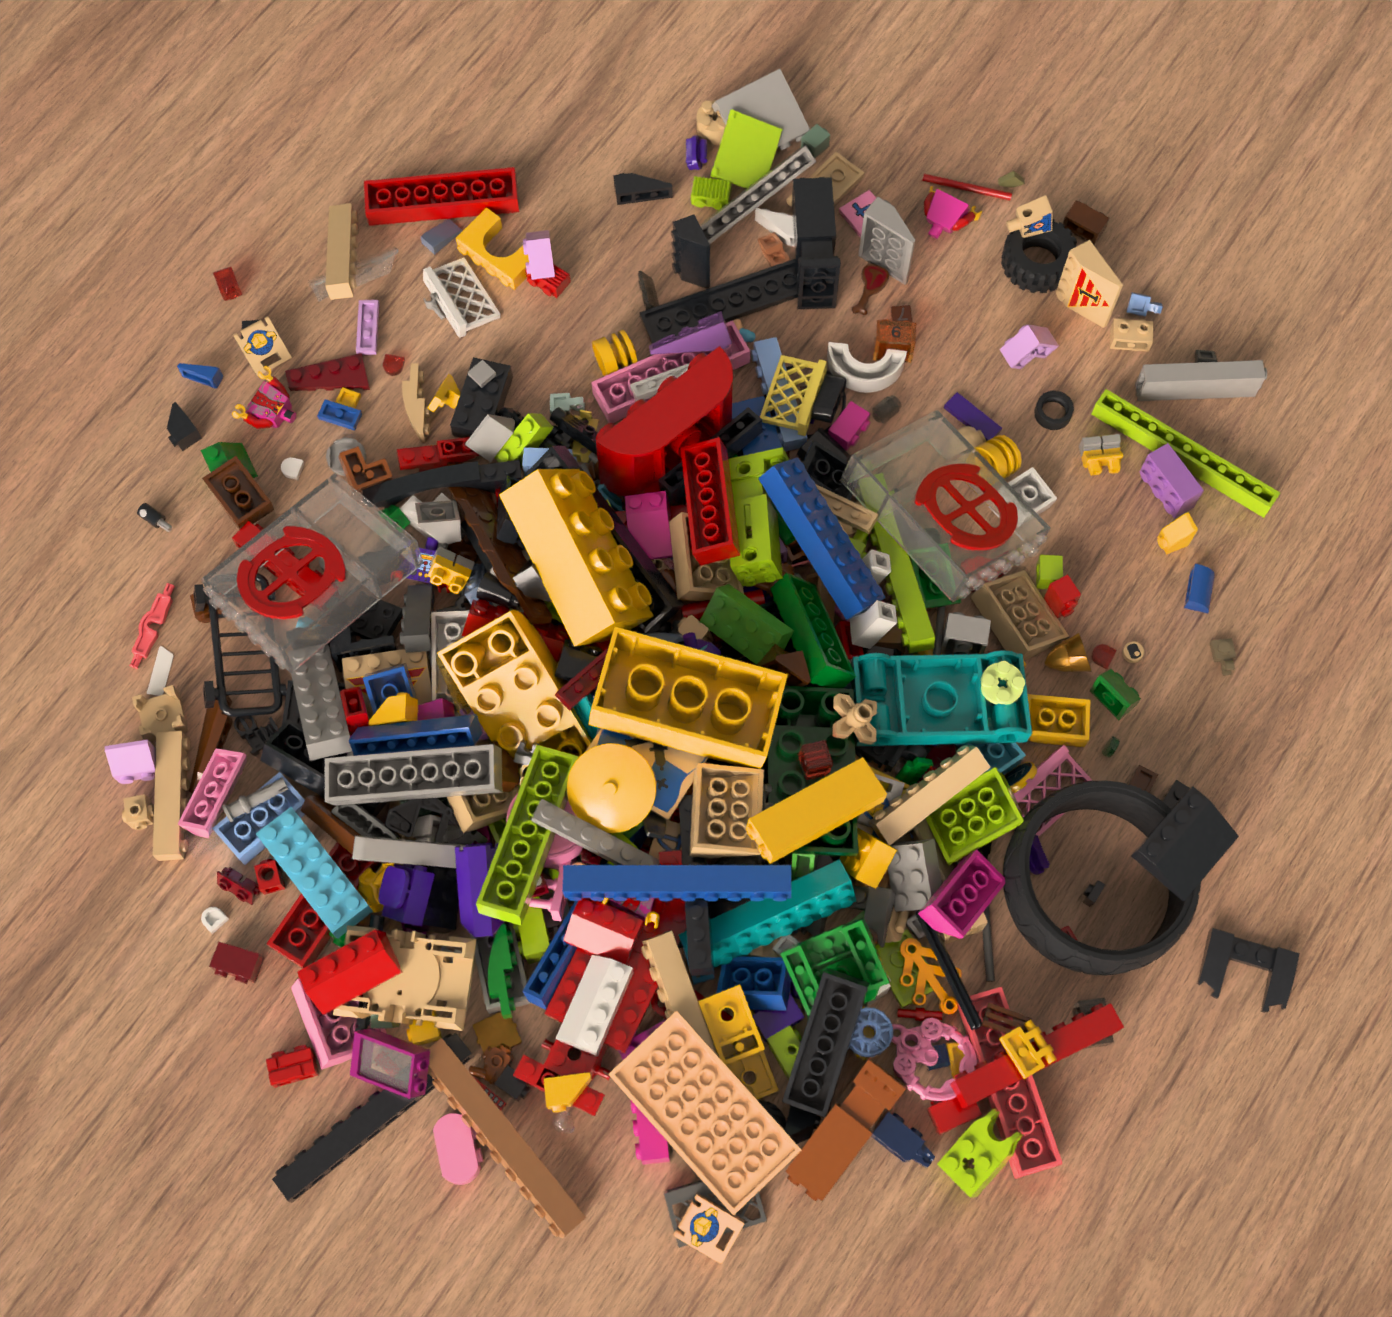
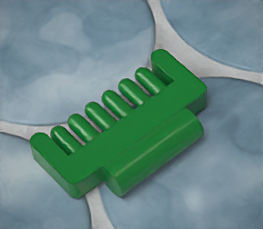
[895,757,933,786]

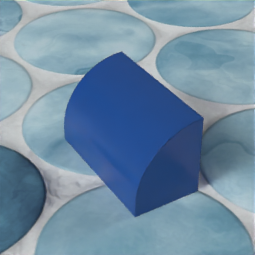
[1184,564,1215,613]

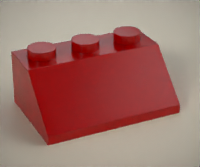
[563,898,643,965]

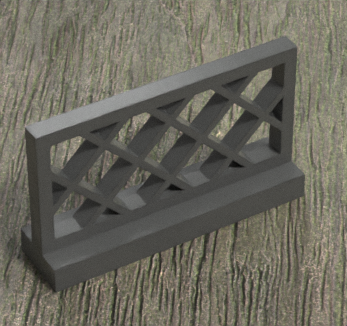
[663,1180,767,1248]

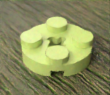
[981,661,1025,705]

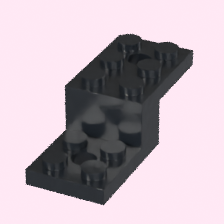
[286,621,398,672]

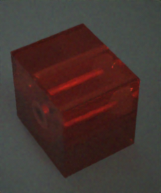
[798,740,833,780]

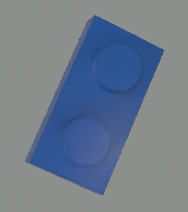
[317,399,362,431]

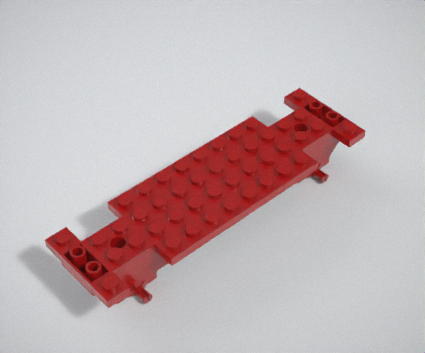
[513,808,686,1117]

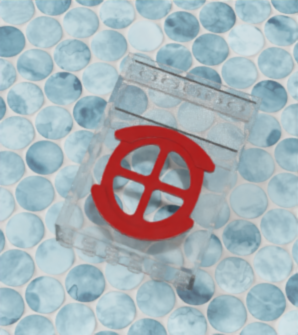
[840,410,1051,603]
[201,473,423,674]

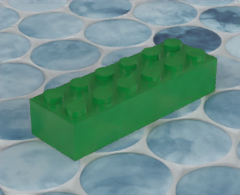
[770,573,856,689]

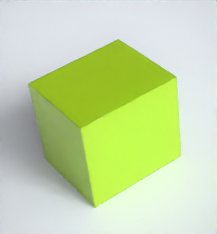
[1036,555,1063,589]

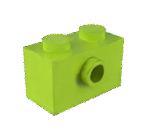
[766,1025,802,1080]

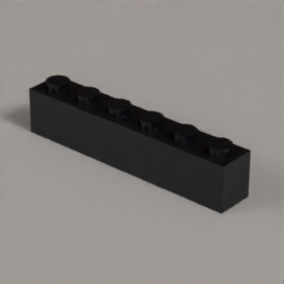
[658,407,763,505]

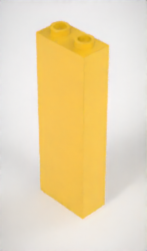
[746,757,887,864]

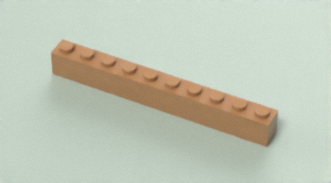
[428,1038,587,1239]

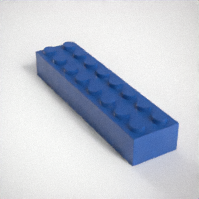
[758,457,886,620]

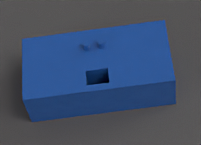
[732,396,782,457]

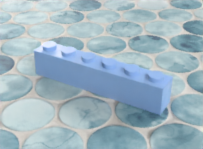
[751,337,807,452]

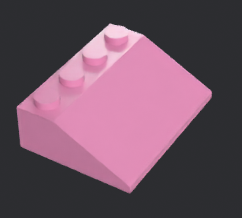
[291,978,387,1069]

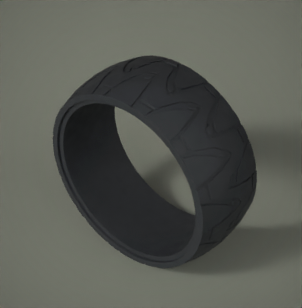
[1003,780,1201,975]

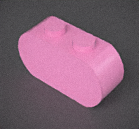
[433,1113,483,1185]

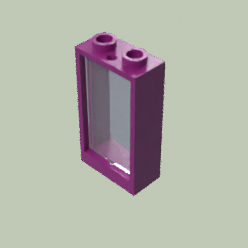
[350,1028,430,1099]

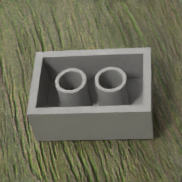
[941,612,991,655]
[887,839,942,911]

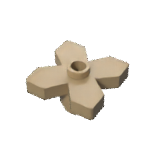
[833,693,877,745]

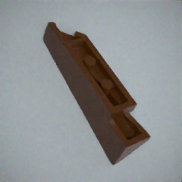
[189,696,233,793]

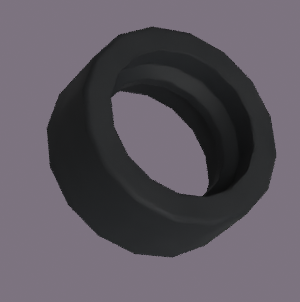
[1034,391,1074,430]

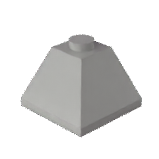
[415,500,461,544]

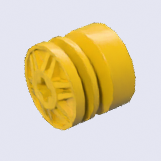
[592,329,638,376]
[967,435,1022,485]

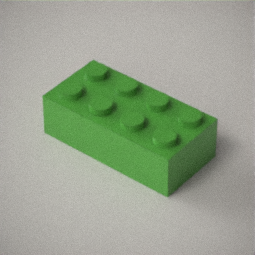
[700,584,794,665]

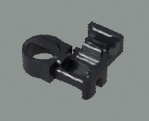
[234,716,279,756]

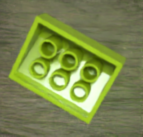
[925,767,1024,865]

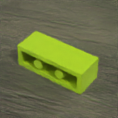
[494,413,554,468]

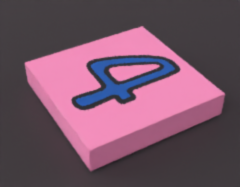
[839,190,876,238]

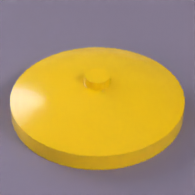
[567,743,657,833]

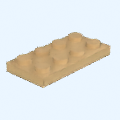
[787,152,864,207]

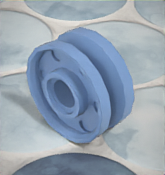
[849,1008,893,1057]

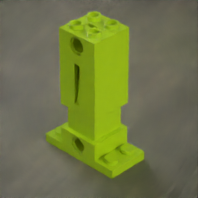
[728,447,789,587]

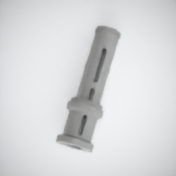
[222,778,289,822]

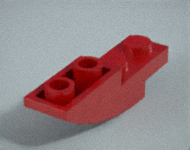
[396,437,480,472]

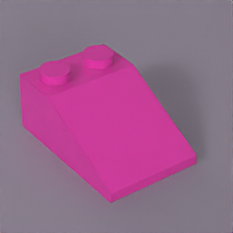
[625,491,673,560]

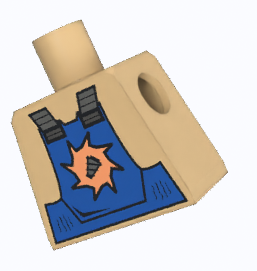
[1006,195,1053,238]

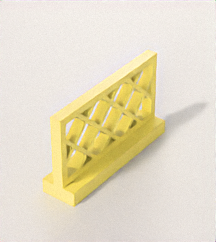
[760,355,827,436]

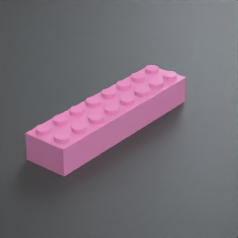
[591,320,750,423]

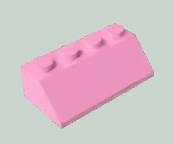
[178,748,247,838]

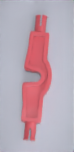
[129,583,175,669]

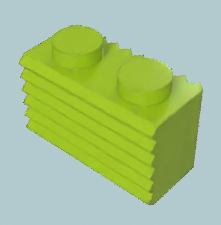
[691,176,732,210]

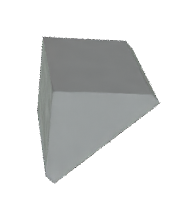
[465,414,515,462]

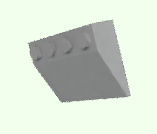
[858,197,915,285]

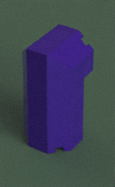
[455,842,504,937]

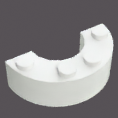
[827,342,907,393]

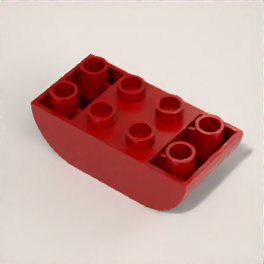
[596,346,733,497]

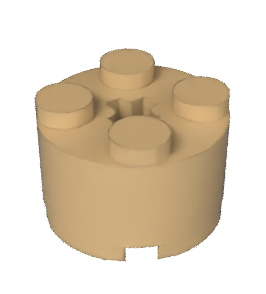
[697,101,726,145]

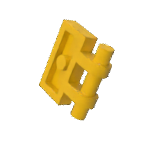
[999,1019,1057,1079]

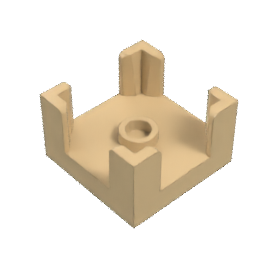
[132,685,189,742]

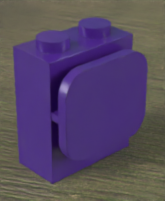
[379,864,435,926]

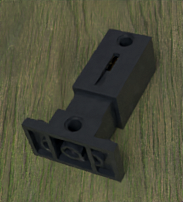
[792,177,841,310]

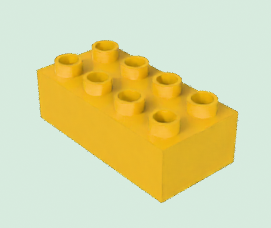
[499,469,653,647]
[588,627,788,769]

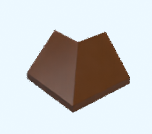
[756,644,811,686]

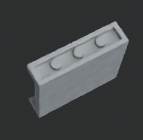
[712,69,810,151]

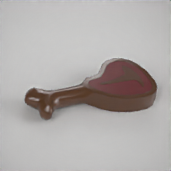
[852,264,889,315]

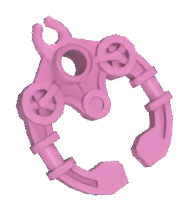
[891,1018,977,1101]

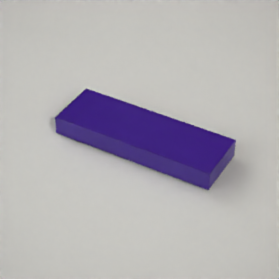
[944,392,1002,441]

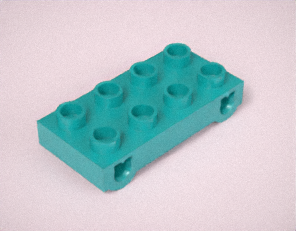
[851,651,1032,746]

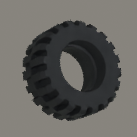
[1001,219,1077,293]

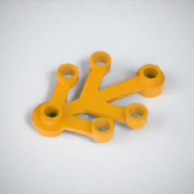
[899,938,962,1015]

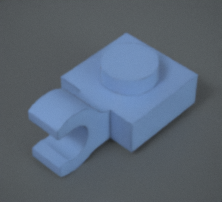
[1126,292,1163,316]

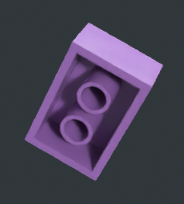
[1140,443,1204,519]

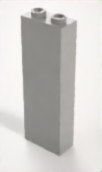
[1135,360,1267,401]

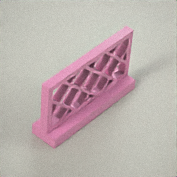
[1013,745,1092,837]

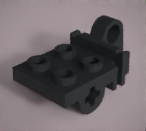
[325,589,403,640]
[855,737,931,772]

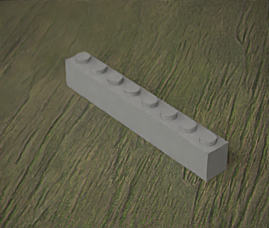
[700,146,816,244]

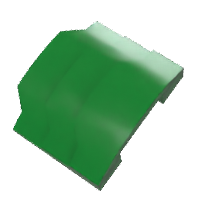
[780,917,890,1015]

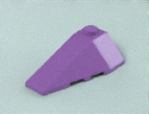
[649,311,732,354]

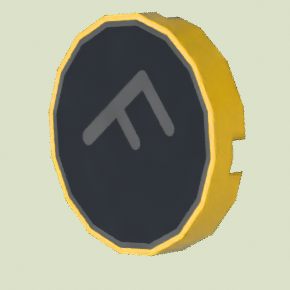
[1004,762,1037,793]

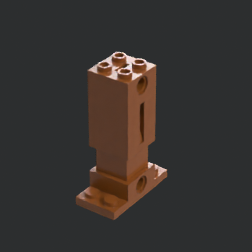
[785,1059,907,1201]

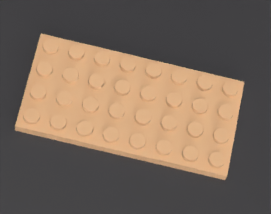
[608,1011,801,1216]

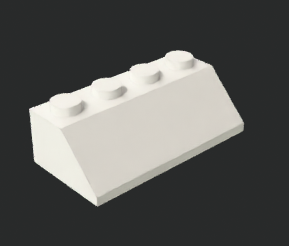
[556,955,634,1057]

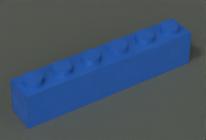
[349,714,483,756]

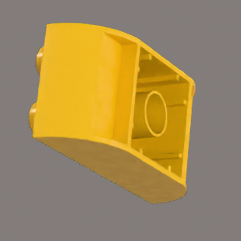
[437,610,594,787]

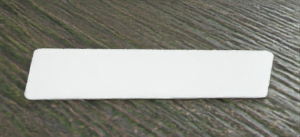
[147,646,174,696]

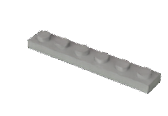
[531,799,659,865]

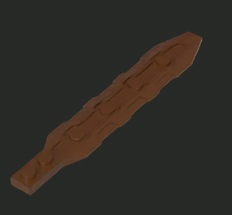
[447,462,553,624]

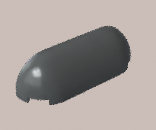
[331,804,401,839]

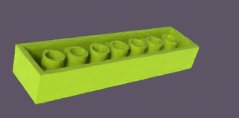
[476,745,579,926]

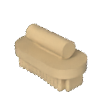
[885,906,909,943]

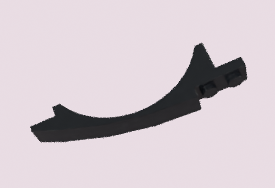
[362,460,522,509]

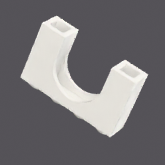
[850,549,897,649]

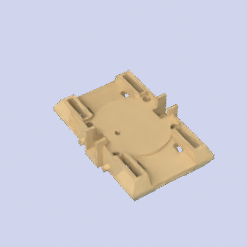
[333,925,477,1031]

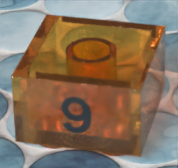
[873,319,916,363]

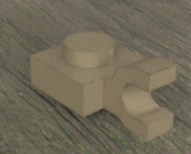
[1210,638,1236,676]

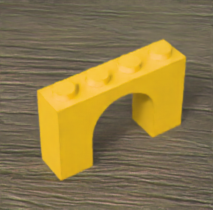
[456,208,529,290]

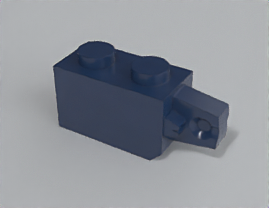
[871,1112,936,1168]

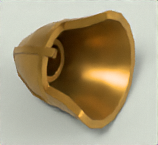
[1044,633,1092,672]

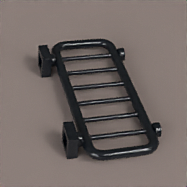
[193,573,287,717]

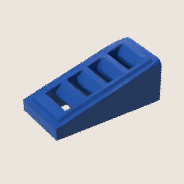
[177,363,223,389]

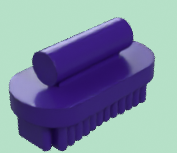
[686,135,707,170]
[1029,835,1050,875]

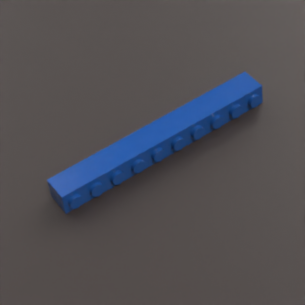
[523,825,647,1009]
[562,865,791,901]

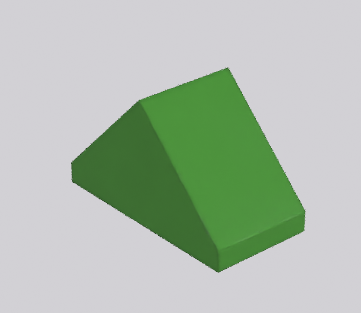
[791,854,818,882]

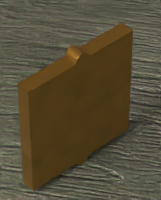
[472,1012,522,1052]

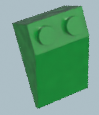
[907,544,961,609]

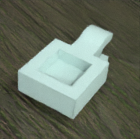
[550,393,585,414]

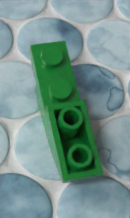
[488,924,517,1019]

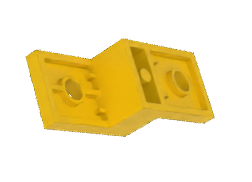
[698,985,779,1100]

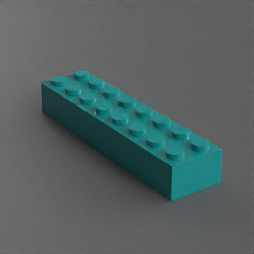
[679,859,856,968]

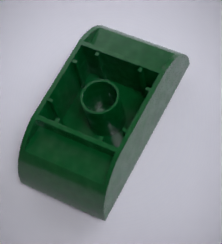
[761,686,858,856]

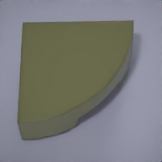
[998,171,1025,187]

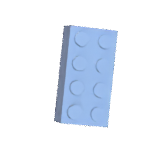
[212,772,305,865]

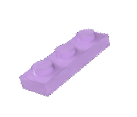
[356,300,379,355]

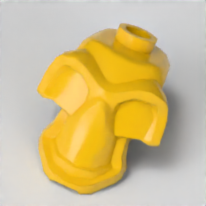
[358,862,395,912]

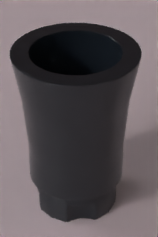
[476,572,521,610]

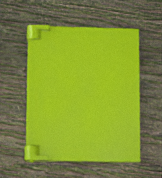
[710,110,782,189]

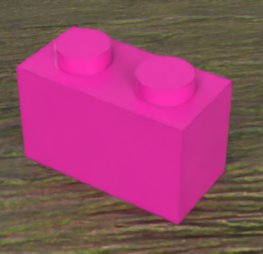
[828,401,871,451]

